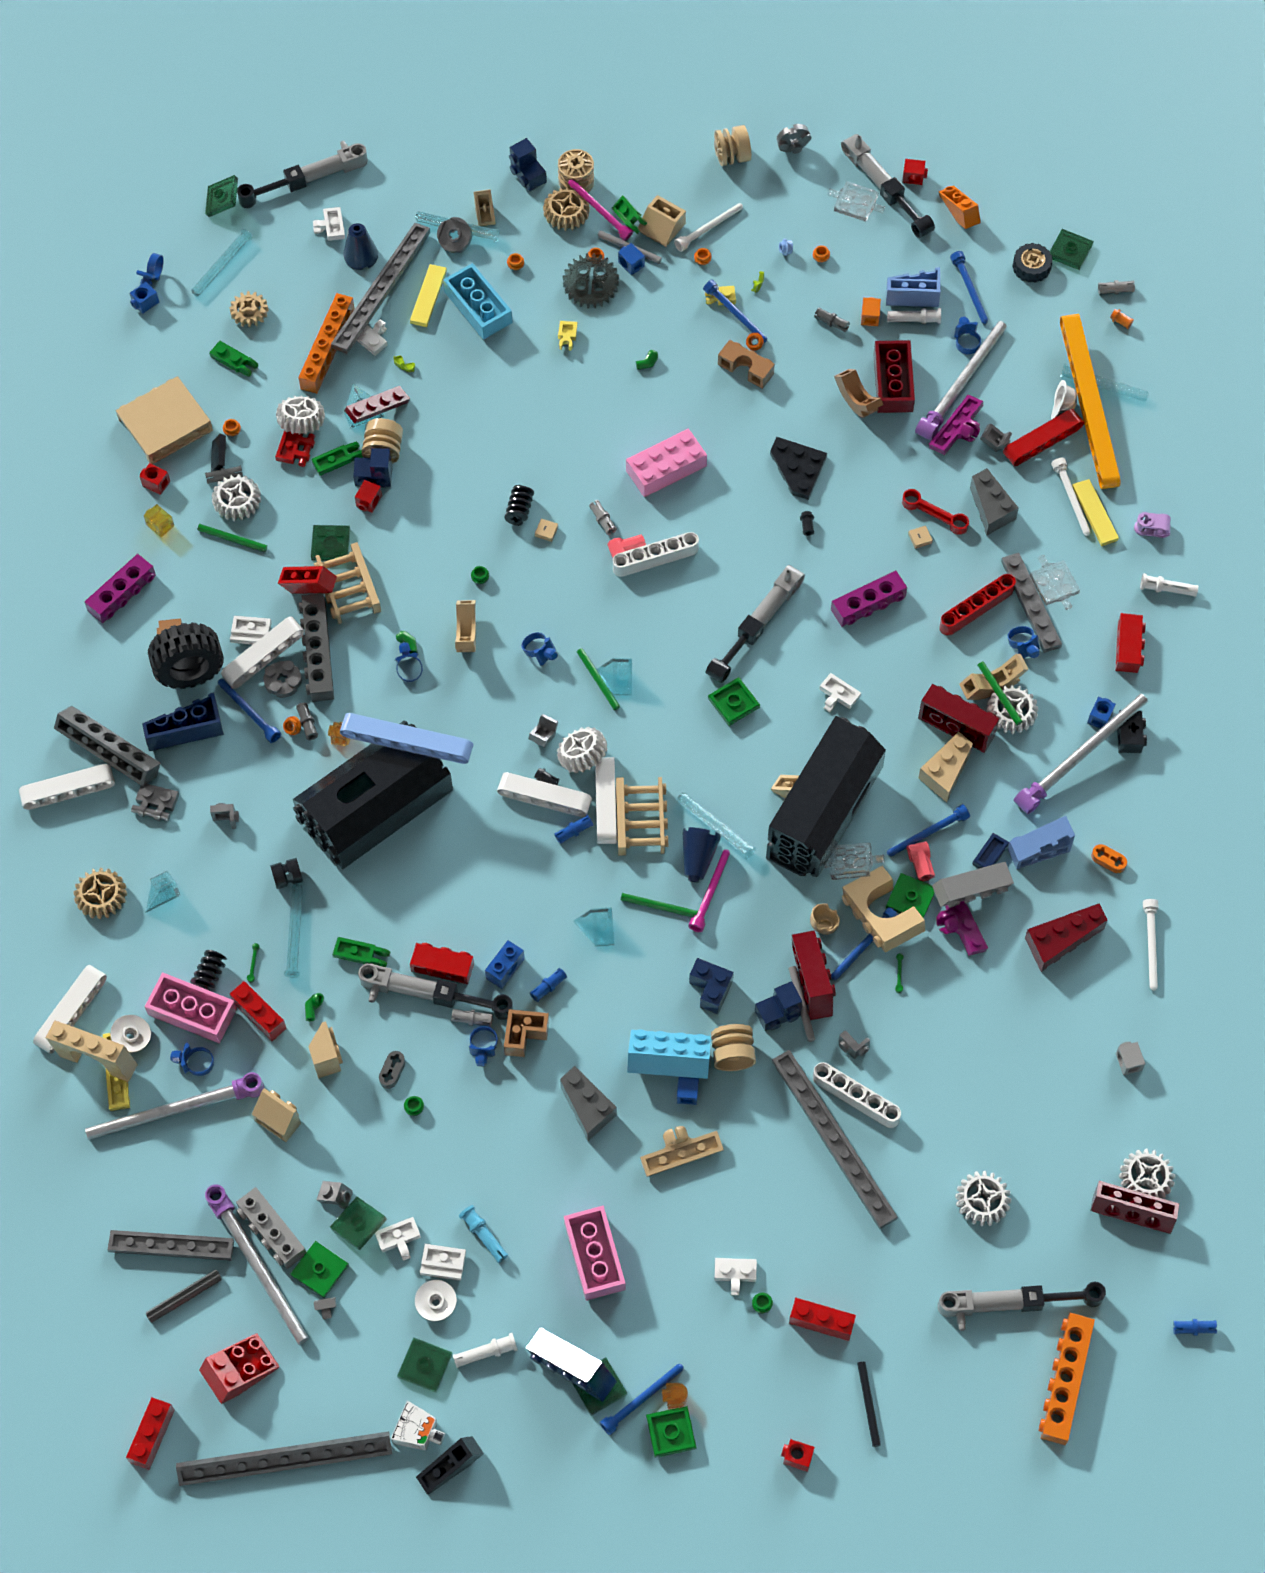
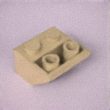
[638,195,686,247]
[308,1021,343,1078]
[252,1088,301,1142]

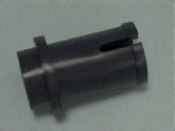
[800,511,814,536]
[534,768,560,785]

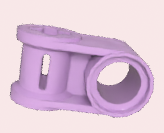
[1134,512,1171,538]

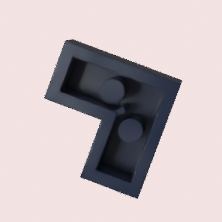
[509,138,547,192]
[353,448,393,488]
[689,958,734,1015]
[755,981,803,1031]

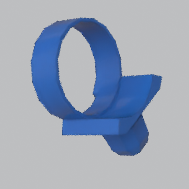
[136,253,164,286]
[954,317,981,354]
[1008,626,1040,659]
[521,632,558,666]
[394,643,423,682]
[469,1026,498,1067]
[170,1043,214,1076]

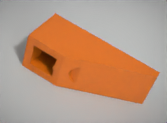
[938,185,981,229]

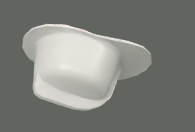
[1051,380,1077,419]

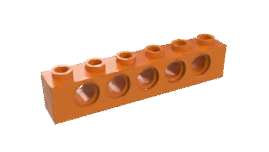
[298,293,355,394]
[1038,1313,1095,1445]

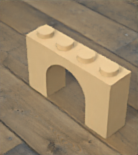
[842,866,925,953]
[45,1020,138,1082]

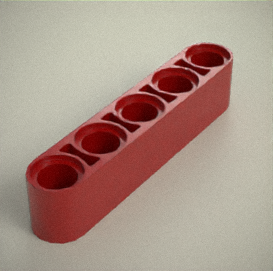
[1003,409,1085,466]
[939,574,1016,635]

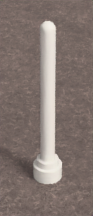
[674,203,743,252]
[1051,458,1090,536]
[1142,899,1159,991]

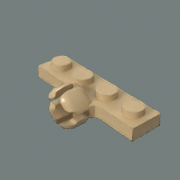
[640,1126,724,1177]

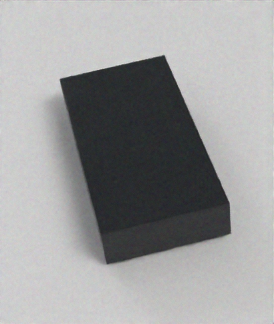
[211,433,226,472]

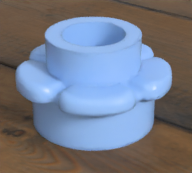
[779,238,793,256]

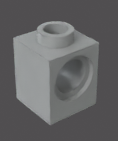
[1115,1042,1145,1076]

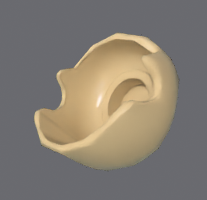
[810,903,840,935]

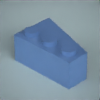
[886,267,941,307]
[1008,816,1075,869]

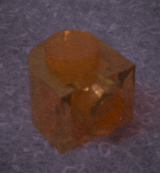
[328,722,350,746]
[662,1383,688,1408]

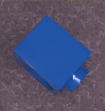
[618,243,645,276]
[129,282,160,314]
[1087,696,1116,729]
[677,1077,699,1105]

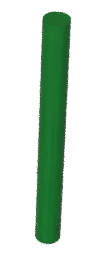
[197,524,268,552]
[577,648,620,710]
[977,661,1023,726]
[620,893,698,918]

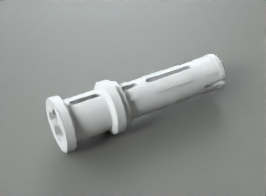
[887,308,941,324]
[1140,573,1198,597]
[453,1333,518,1368]

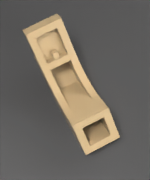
[455,600,476,652]
[959,654,1029,700]

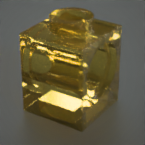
[143,504,174,537]

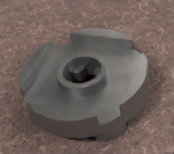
[776,124,812,154]
[437,217,472,253]
[263,660,302,698]

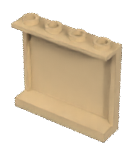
[115,376,213,464]

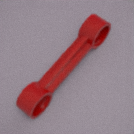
[902,489,969,535]

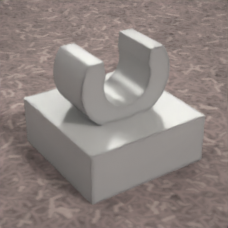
[314,1297,337,1319]

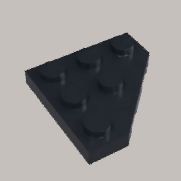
[770,436,827,500]

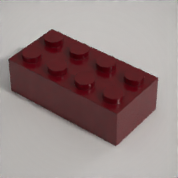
[873,340,915,413]
[918,684,999,753]

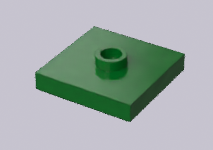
[708,677,760,726]
[886,873,935,919]
[290,1241,349,1298]
[646,1406,697,1458]

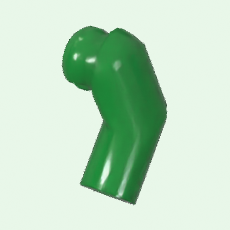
[636,350,658,370]
[396,631,418,654]
[305,993,324,1022]

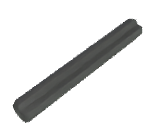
[146,1270,222,1323]

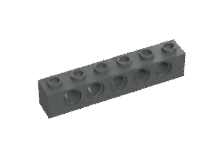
[299,593,334,702]
[54,706,161,786]

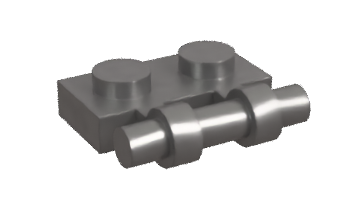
[131,784,179,821]

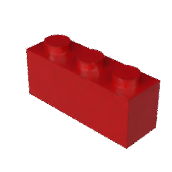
[278,566,337,594]
[1115,613,1146,673]
[410,943,474,985]
[229,981,287,1041]
[789,1297,856,1341]
[126,1397,175,1470]

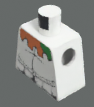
[391,1401,445,1450]

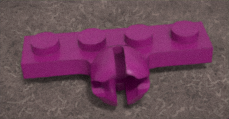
[929,395,984,455]
[936,901,988,956]

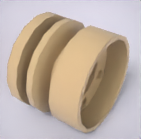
[714,125,752,166]
[558,149,594,193]
[362,418,403,464]
[711,1024,756,1071]

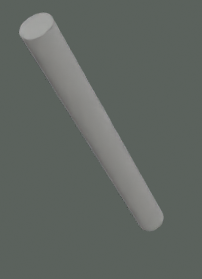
[598,230,662,264]
[788,966,815,1042]

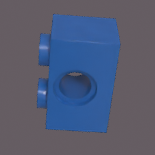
[485,940,525,989]

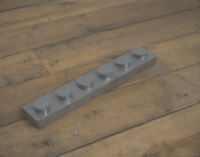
[1001,553,1062,653]
[107,1230,234,1261]

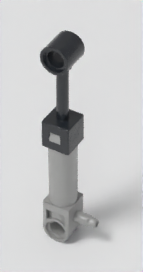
[841,134,935,238]
[237,141,368,208]
[705,565,805,683]
[358,963,513,1020]
[938,1281,1106,1331]

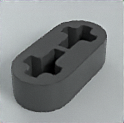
[379,1051,405,1089]

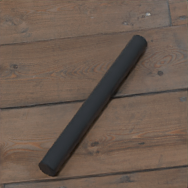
[857,1361,881,1447]

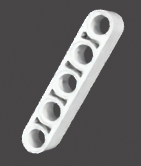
[613,532,699,577]
[221,617,304,689]
[595,757,617,844]
[19,764,115,810]
[497,773,592,817]
[33,965,107,1054]
[813,1062,901,1128]

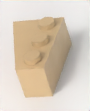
[918,732,973,802]

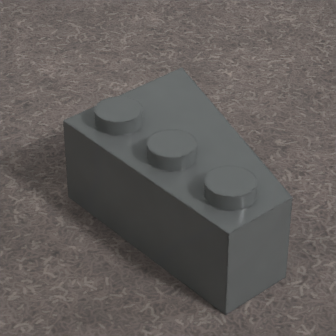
[970,468,1019,536]
[560,1066,617,1141]

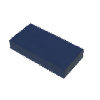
[972,833,1009,869]

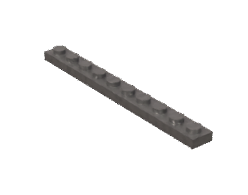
[331,223,431,354]
[772,1050,897,1229]
[176,1431,392,1486]

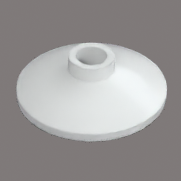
[110,1015,151,1053]
[415,1280,457,1321]

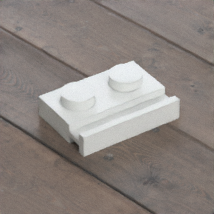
[230,616,272,645]
[420,1244,466,1281]

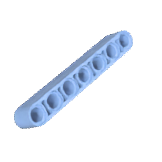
[340,713,474,764]

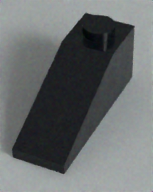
[416,1436,484,1495]

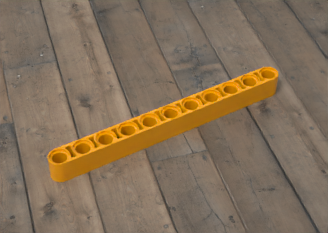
[1060,314,1120,489]

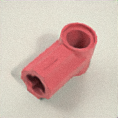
[607,534,646,558]
[907,841,935,882]

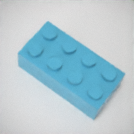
[443,263,513,340]
[627,1029,711,1079]

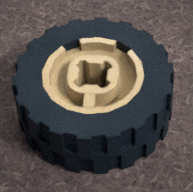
[1012,243,1053,283]

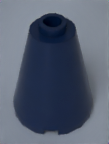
[343,223,378,270]
[682,827,721,883]

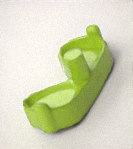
[751,271,764,292]
[393,355,415,372]

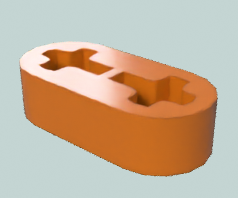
[1091,844,1127,873]

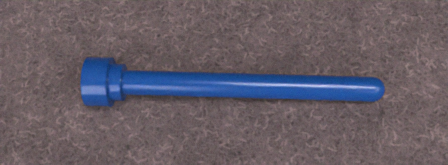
[950,251,988,324]
[703,279,767,343]
[218,679,281,743]
[887,804,970,857]
[831,907,898,980]
[599,1364,684,1436]

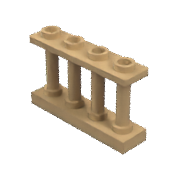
[314,542,381,624]
[616,777,668,856]

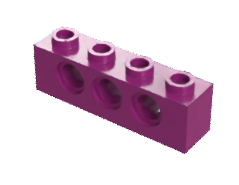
[84,553,156,623]
[831,570,907,627]

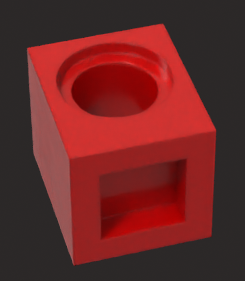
[902,158,928,185]
[139,463,170,495]
[355,480,382,513]
[781,1439,815,1472]

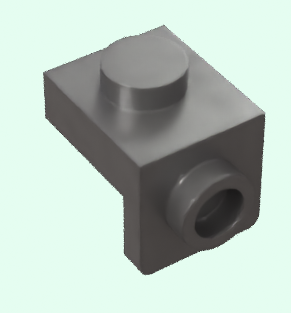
[980,423,1012,452]
[528,714,558,747]
[210,803,239,829]
[838,1030,870,1059]
[316,1181,353,1209]

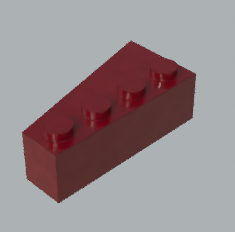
[1025,903,1108,972]
[792,930,836,1021]

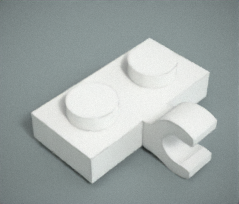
[313,207,345,241]
[357,319,388,356]
[819,673,861,712]
[375,1217,421,1261]
[714,1258,757,1295]

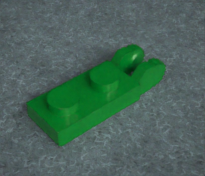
[611,195,647,234]
[209,341,258,377]
[311,441,363,476]
[332,937,391,967]

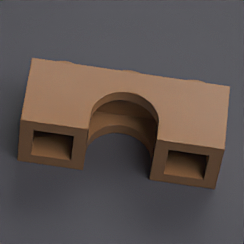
[718,340,775,389]

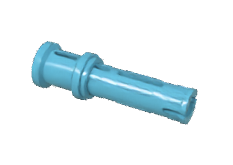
[459,1205,508,1263]

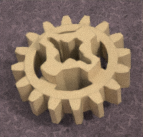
[229,291,269,327]

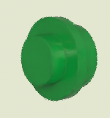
[471,566,489,584]
[404,1096,424,1116]
[752,1292,773,1314]

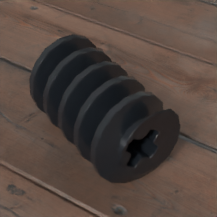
[504,485,534,526]
[190,950,227,992]

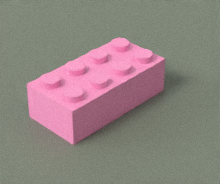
[626,428,707,497]
[144,972,237,1044]
[564,1205,626,1301]

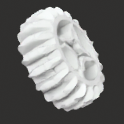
[276,395,325,435]
[212,474,261,522]
[987,684,1038,735]
[557,726,608,773]
[1119,1149,1175,1199]
[955,1171,1011,1227]

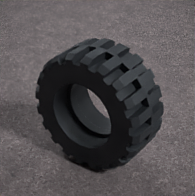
[148,622,224,689]

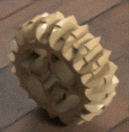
[543,187,590,231]
[73,867,127,919]

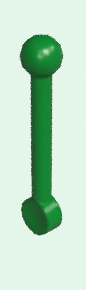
[247,943,260,983]
[895,953,904,993]

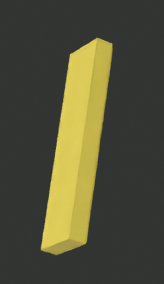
[410,264,447,327]
[1072,479,1119,546]
[103,1033,130,1111]

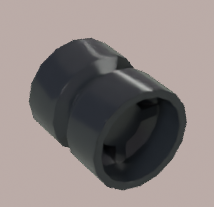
[270,858,303,889]

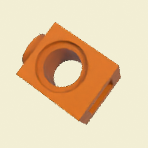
[861,297,881,326]

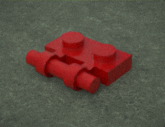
[275,430,315,467]

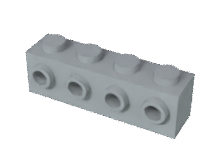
[932,862,1014,908]
[236,1187,306,1269]

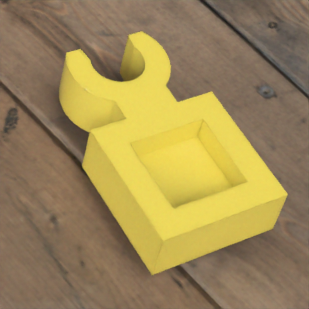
[705,286,736,305]
[558,321,578,351]

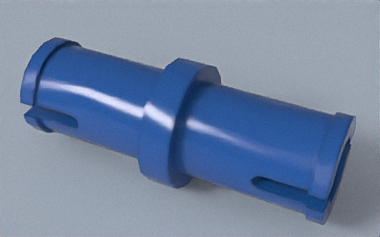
[554,815,593,844]
[530,968,567,1002]
[1173,1319,1217,1336]

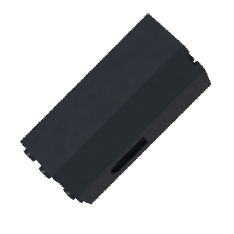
[766,716,886,877]
[293,720,453,870]

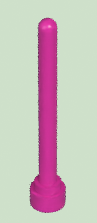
[568,179,634,241]
[688,849,730,932]

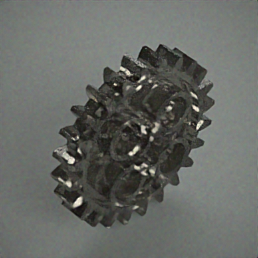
[563,253,619,309]

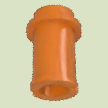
[1110,309,1134,329]

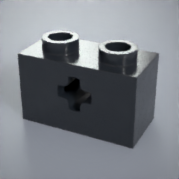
[1117,710,1147,753]

